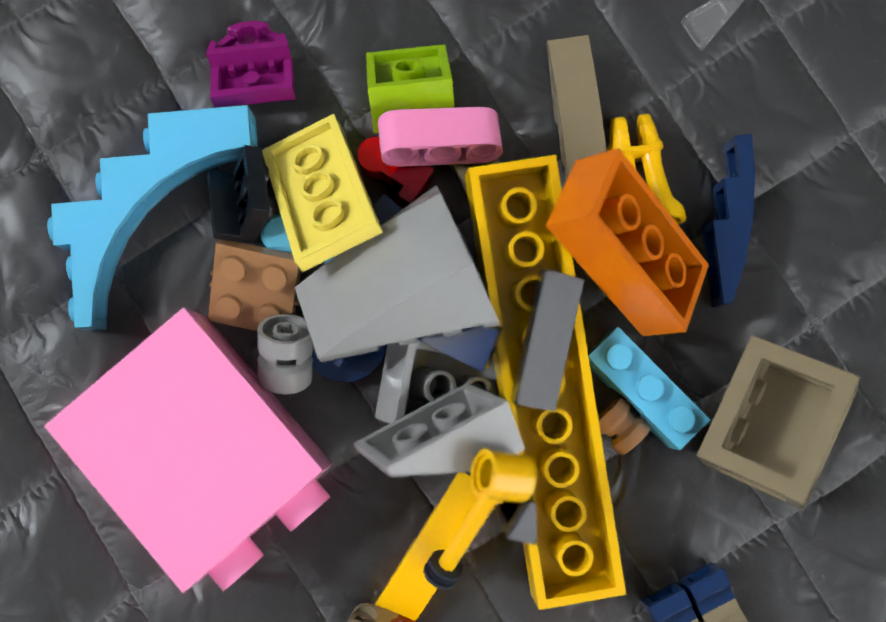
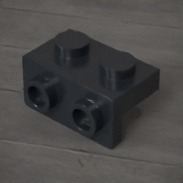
[207,145,274,244]

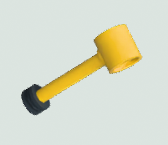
[423,449,536,590]

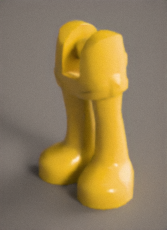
[606,114,686,225]

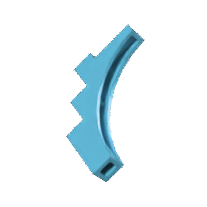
[47,105,258,331]

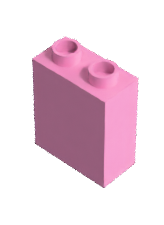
[44,307,333,593]

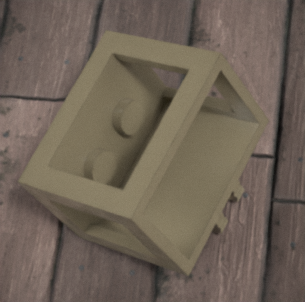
[696,335,860,511]

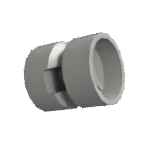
[257,314,314,394]

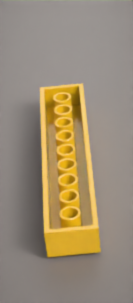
[464,155,626,610]

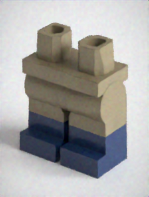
[640,562,748,622]

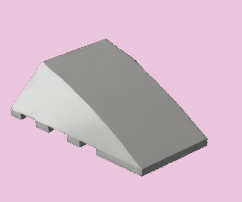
[295,185,500,362]

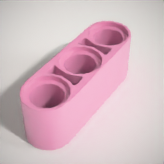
[378,107,503,167]

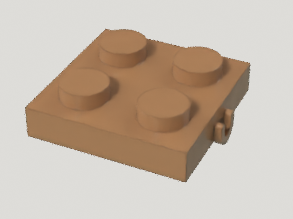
[208,240,301,331]

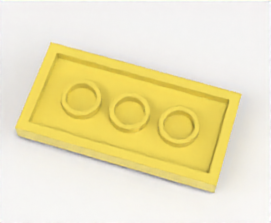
[262,114,383,272]

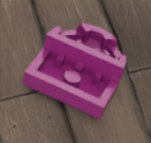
[206,21,295,108]

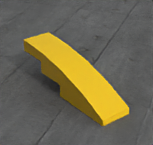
[374,472,478,621]

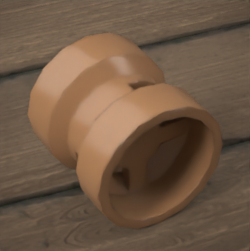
[598,396,651,456]

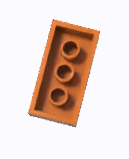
[546,148,709,336]

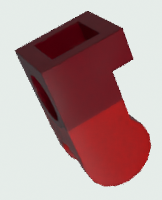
[357,137,434,207]

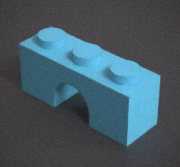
[588,327,710,450]

